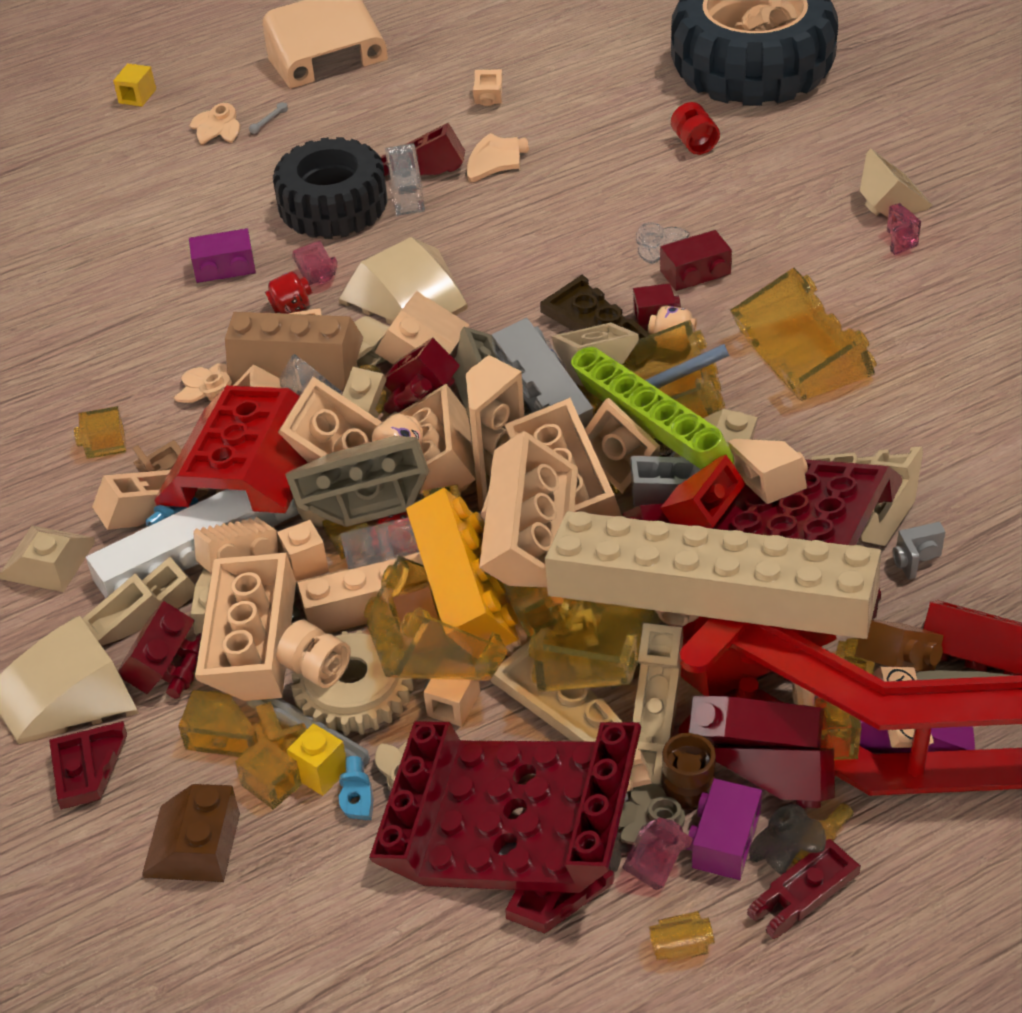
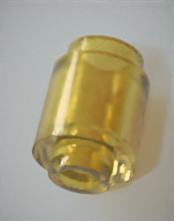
[648,911,715,963]

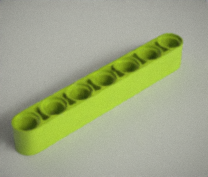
[571,347,734,470]

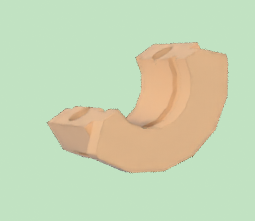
[742,0,797,31]

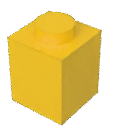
[113,63,156,107]
[287,723,346,796]

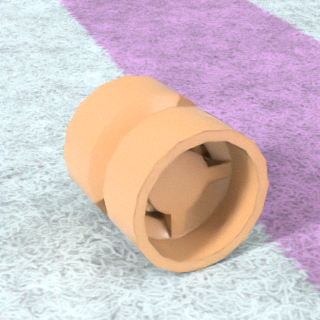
[276,620,351,688]

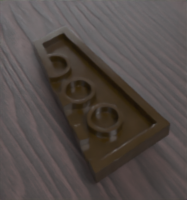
[540,274,656,365]

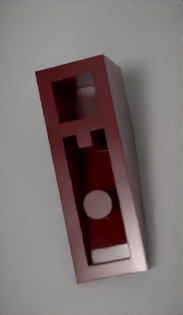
[381,122,466,176]
[689,696,824,749]
[714,746,835,808]

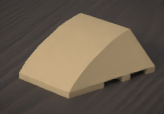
[339,237,468,324]
[810,446,923,546]
[0,616,139,745]

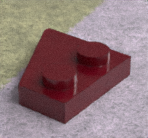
[49,721,127,810]
[505,869,615,934]

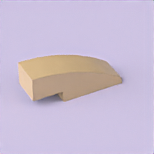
[82,557,195,646]

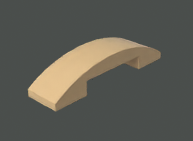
[632,623,683,785]

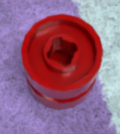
[671,102,720,155]

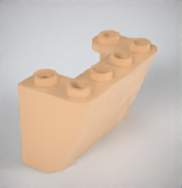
[262,0,388,89]

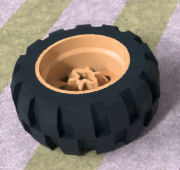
[671,0,838,106]

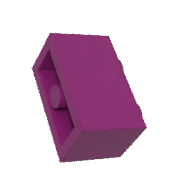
[189,228,256,283]
[686,778,762,881]

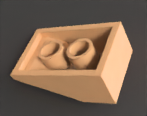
[374,291,469,365]
[278,377,382,463]

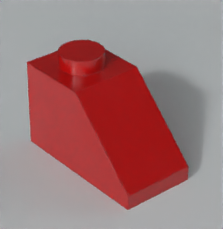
[660,455,746,528]

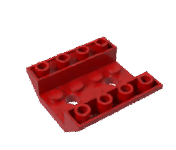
[154,385,308,514]

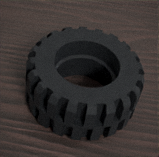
[273,137,388,239]

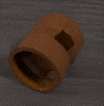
[662,733,716,809]

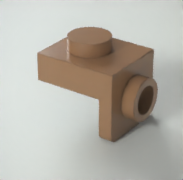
[132,440,182,472]

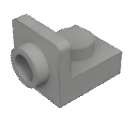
[892,522,946,580]

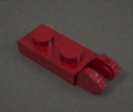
[747,839,861,940]

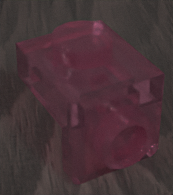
[887,203,921,255]
[292,240,338,285]
[622,817,693,890]

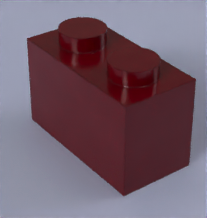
[660,230,732,291]

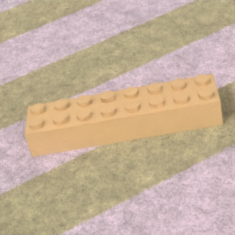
[545,511,881,639]

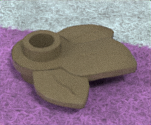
[618,784,685,845]

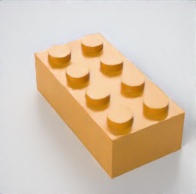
[406,488,519,659]

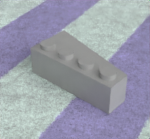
[492,317,594,429]

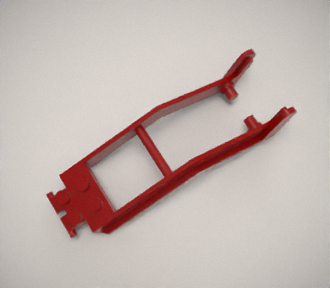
[678,618,1022,796]

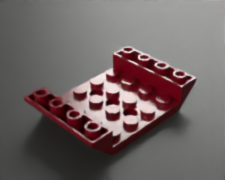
[711,459,902,546]
[369,721,642,893]

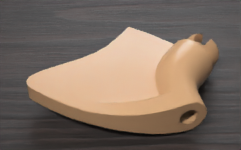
[467,133,529,183]

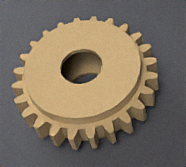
[291,630,414,736]

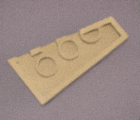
[490,630,622,742]

